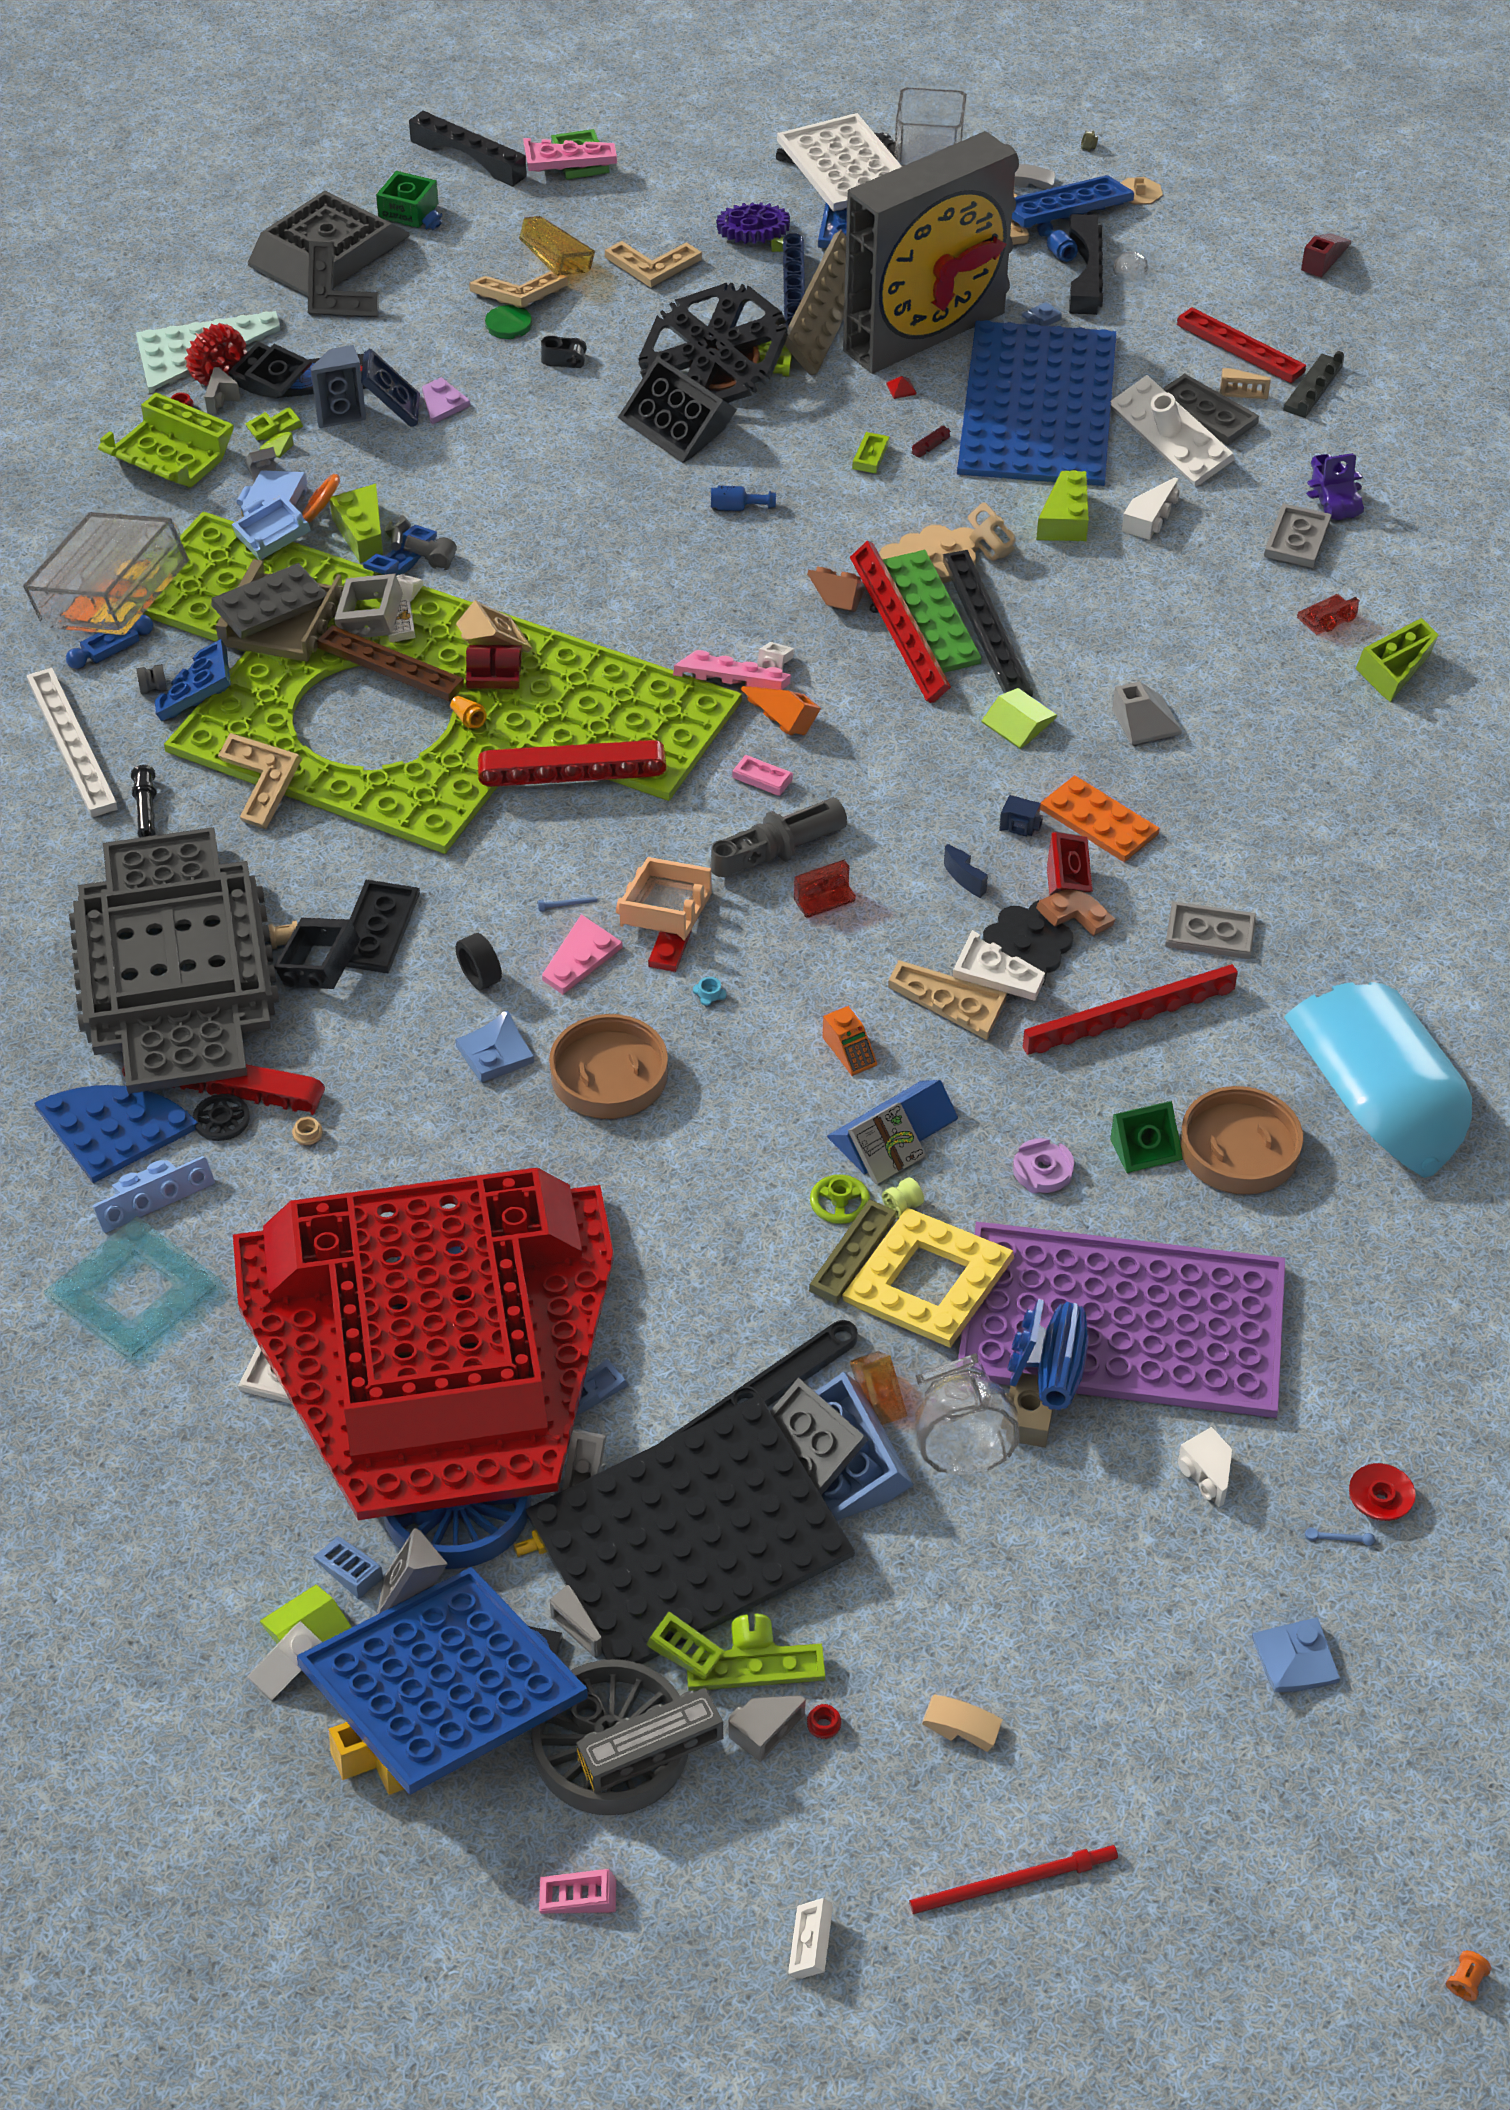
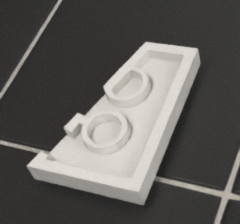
[953,930,1045,1001]

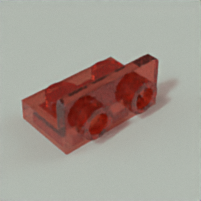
[1297,594,1360,635]
[794,859,856,918]

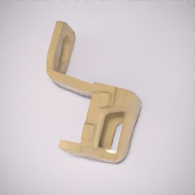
[968,502,1016,561]

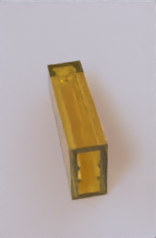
[519,216,595,276]

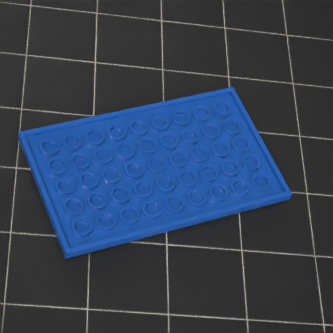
[957,320,1117,486]

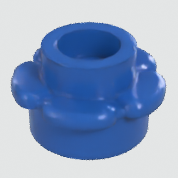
[422,209,443,230]

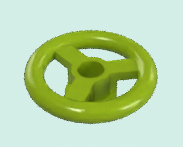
[810,1174,870,1224]

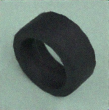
[455,932,502,990]

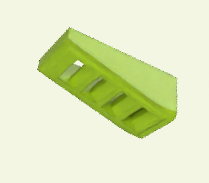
[646,1612,725,1680]

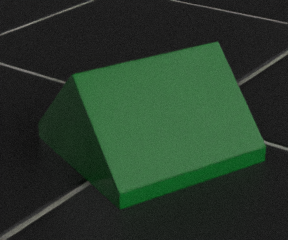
[1110,1101,1183,1173]

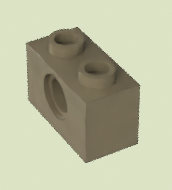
[1003,1372,1053,1448]

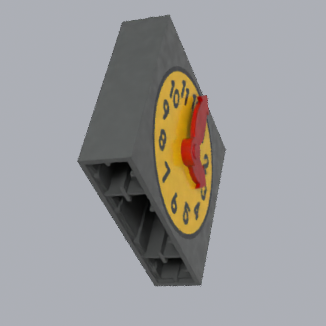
[843,131,1019,374]

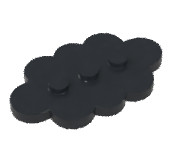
[982,900,1073,996]

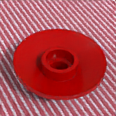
[1349,1463,1416,1521]

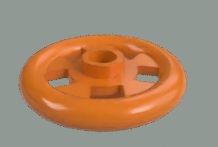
[302,474,340,523]

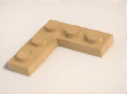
[605,241,702,288]
[469,271,568,308]
[218,733,302,829]

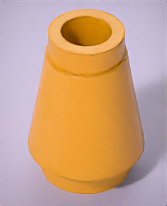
[450,696,487,728]

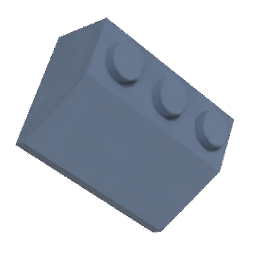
[311,345,366,428]

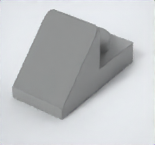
[204,367,240,415]
[244,447,276,482]
[562,1429,607,1491]

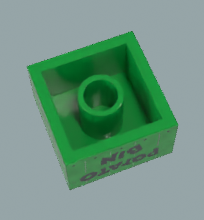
[376,171,439,228]

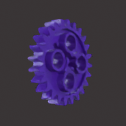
[716,202,790,244]

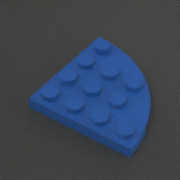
[34,1085,198,1183]

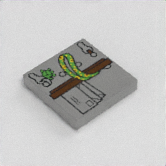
[848,1102,926,1184]

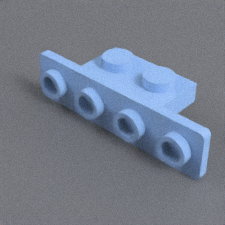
[93,1156,215,1233]

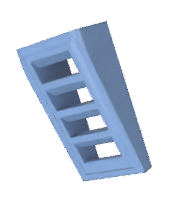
[313,1536,383,1599]

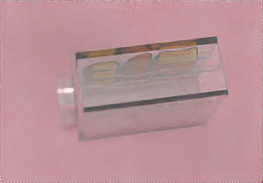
[23,512,189,635]

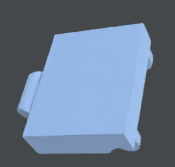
[236,470,308,517]
[232,495,311,560]

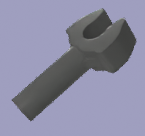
[385,515,411,551]

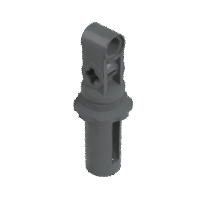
[710,797,847,877]

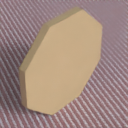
[1121,177,1163,205]

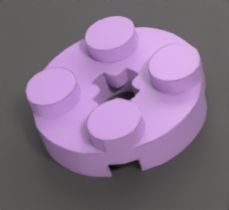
[1013,1138,1074,1193]

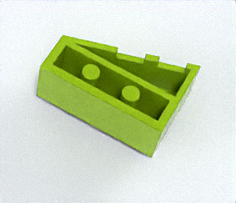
[1036,470,1089,542]
[330,483,383,563]
[1355,618,1439,702]

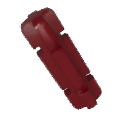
[911,425,951,458]

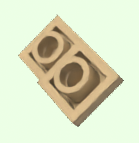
[922,1694,1003,1752]

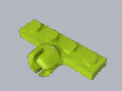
[686,1614,825,1691]

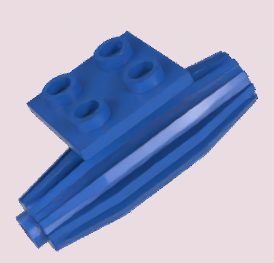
[1007,1299,1089,1411]

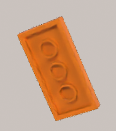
[1040,775,1160,863]

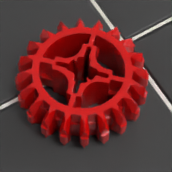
[184,323,248,386]

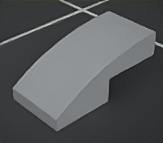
[1014,164,1055,190]

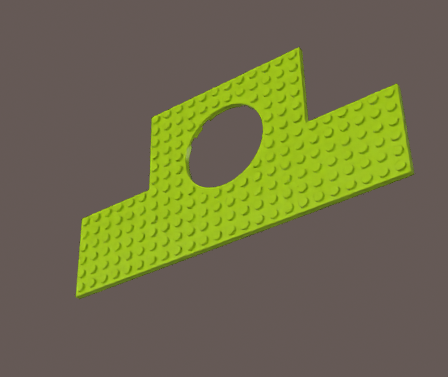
[120,511,742,854]

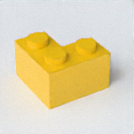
[328,1722,404,1795]

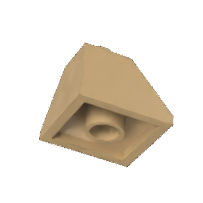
[456,600,532,652]

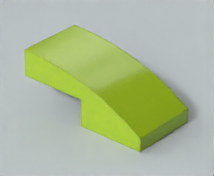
[245,407,303,440]

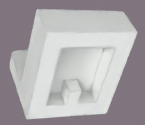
[757,642,795,672]

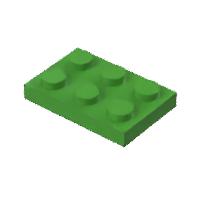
[551,129,610,180]

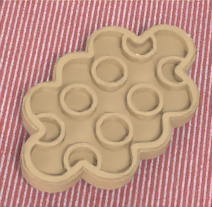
[879,525,981,583]

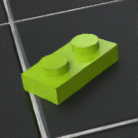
[852,432,890,474]

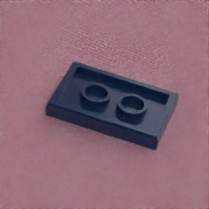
[361,348,420,427]

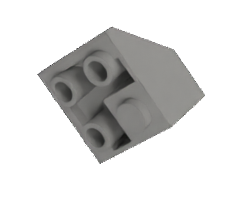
[1112,681,1182,745]

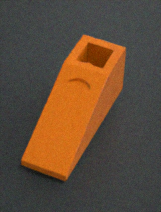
[741,686,821,735]

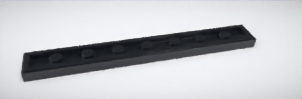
[943,550,1033,697]

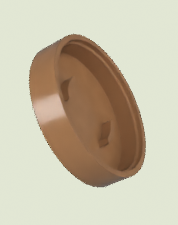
[549,1014,668,1119]
[1180,1086,1303,1194]

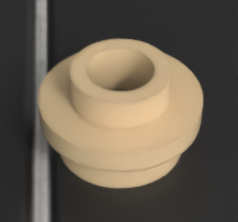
[292,1117,323,1145]

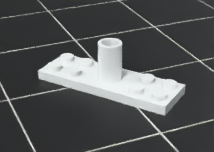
[1110,375,1235,487]

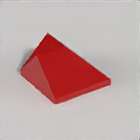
[1047,832,1093,895]

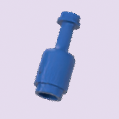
[1037,223,1078,262]
[711,485,776,511]

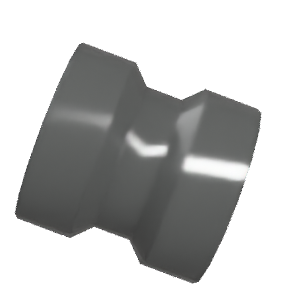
[136,664,167,694]

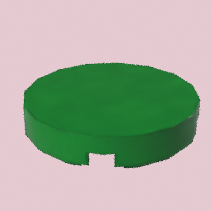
[485,305,532,339]

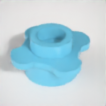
[693,977,727,1006]

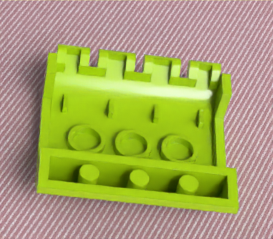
[98,392,234,488]

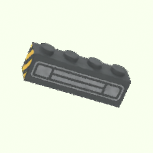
[576,1688,723,1794]

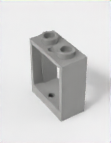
[334,574,403,637]

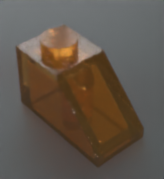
[849,1351,908,1425]

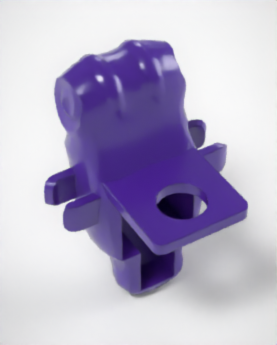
[1306,453,1364,521]

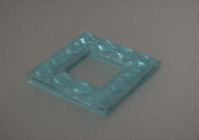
[44,1216,223,1363]

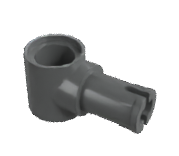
[404,535,457,570]

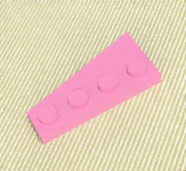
[523,138,617,172]
[673,650,791,690]

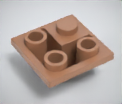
[807,566,866,612]

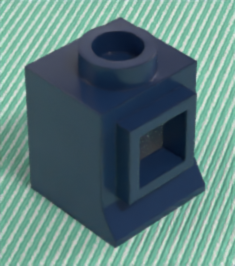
[999,795,1043,837]

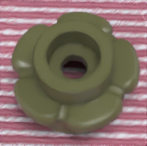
[1081,131,1098,152]

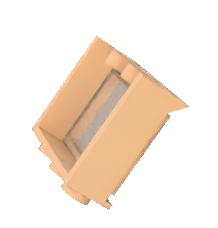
[616,857,712,941]

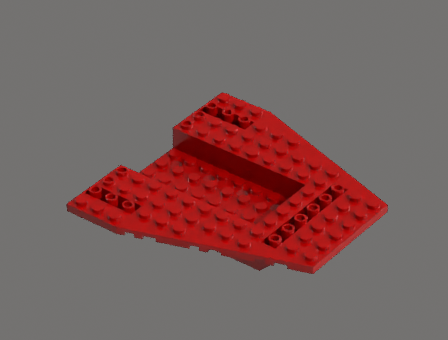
[232,1167,614,1521]

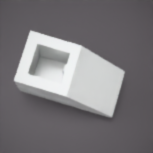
[1178,1427,1232,1507]

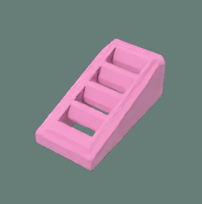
[539,1869,616,1914]

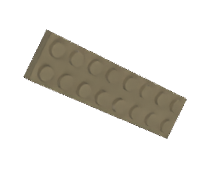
[785,230,846,375]

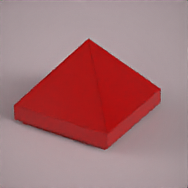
[886,376,917,399]

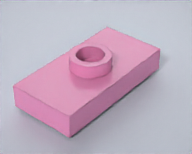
[732,755,793,796]

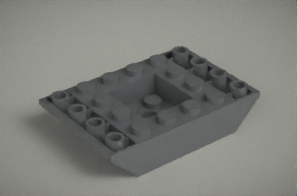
[248,191,410,296]

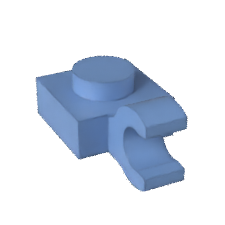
[1022,302,1062,326]

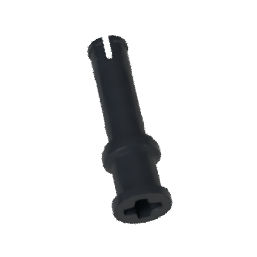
[131,765,157,838]

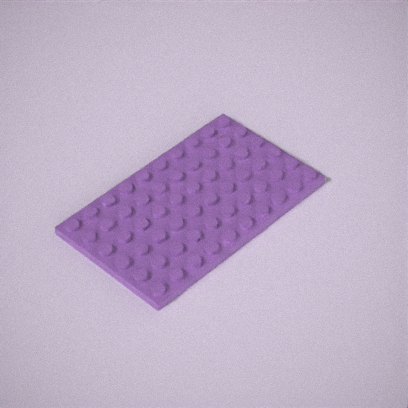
[956,1221,1285,1418]

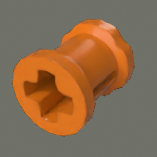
[1446,1950,1492,2001]

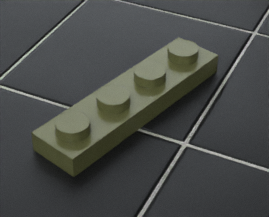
[809,1199,896,1304]

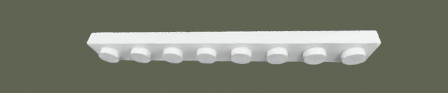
[27,668,118,818]

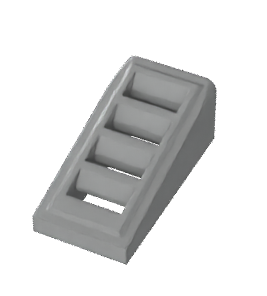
[550,1585,602,1657]

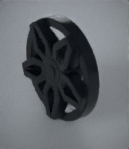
[193,1094,250,1141]

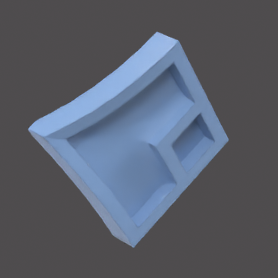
[455,1011,534,1082]
[1252,1617,1340,1692]

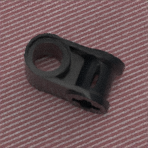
[541,336,587,368]

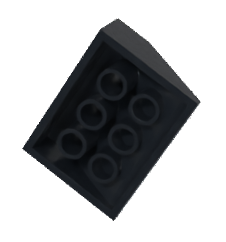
[617,356,737,463]

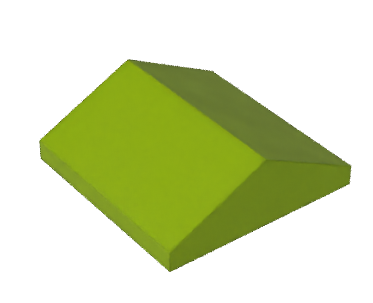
[981,688,1057,749]
[260,1584,352,1644]

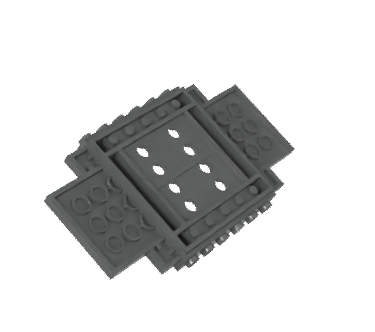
[69,827,279,1094]

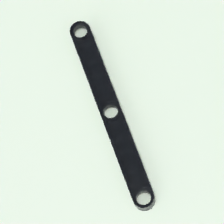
[658,1320,858,1444]

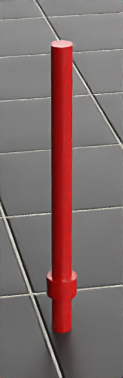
[909,1845,1118,1914]

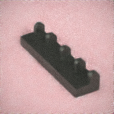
[1283,351,1344,418]

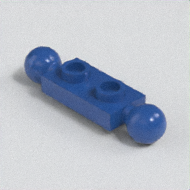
[66,615,153,669]

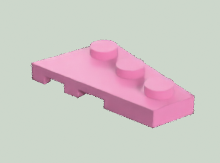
[542,914,622,995]

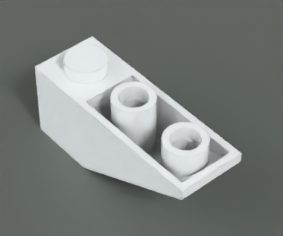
[1122,478,1180,540]

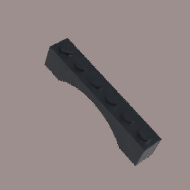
[409,111,527,187]
[1069,214,1103,315]

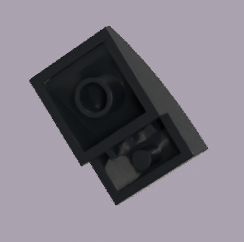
[228,341,312,397]

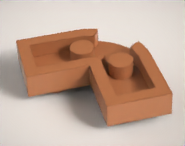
[1036,890,1116,936]

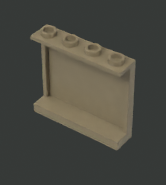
[216,559,344,662]

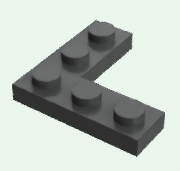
[307,241,379,317]

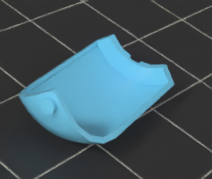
[1284,982,1472,1178]

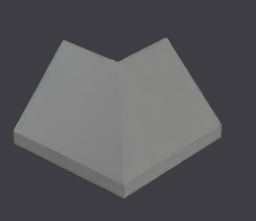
[377,1528,447,1614]

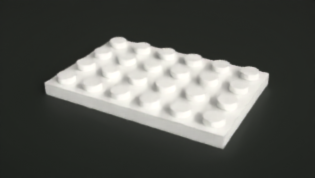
[777,113,902,211]

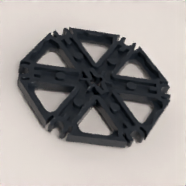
[638,283,788,403]

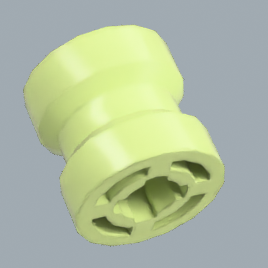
[882,1177,924,1218]

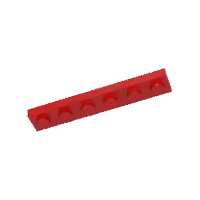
[1177,307,1306,383]

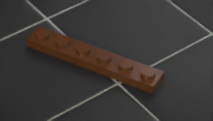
[317,625,464,702]

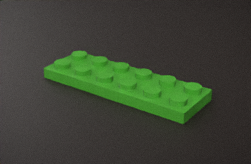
[882,550,982,673]

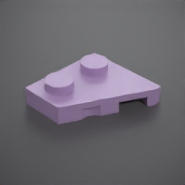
[422,377,470,424]

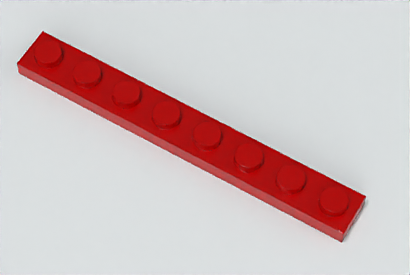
[850,540,951,703]
[1022,964,1238,1055]

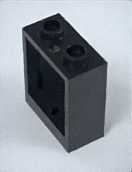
[274,917,360,989]

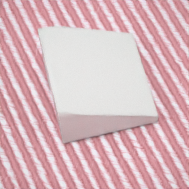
[397,574,424,602]

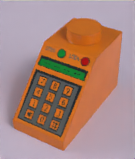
[822,1006,877,1076]

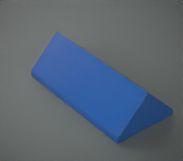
[827,1080,958,1175]

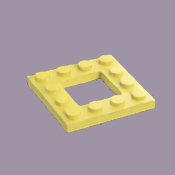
[842,1207,1014,1348]

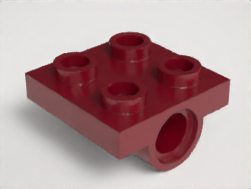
[466,645,522,689]

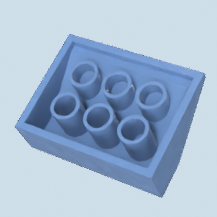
[815,1372,914,1521]

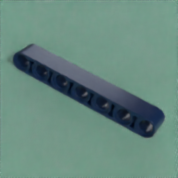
[783,233,805,328]

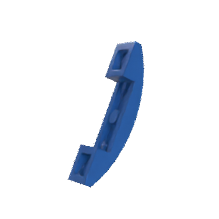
[363,525,437,576]

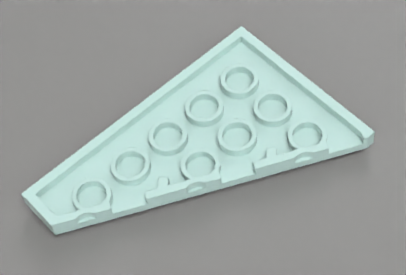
[136,311,280,393]

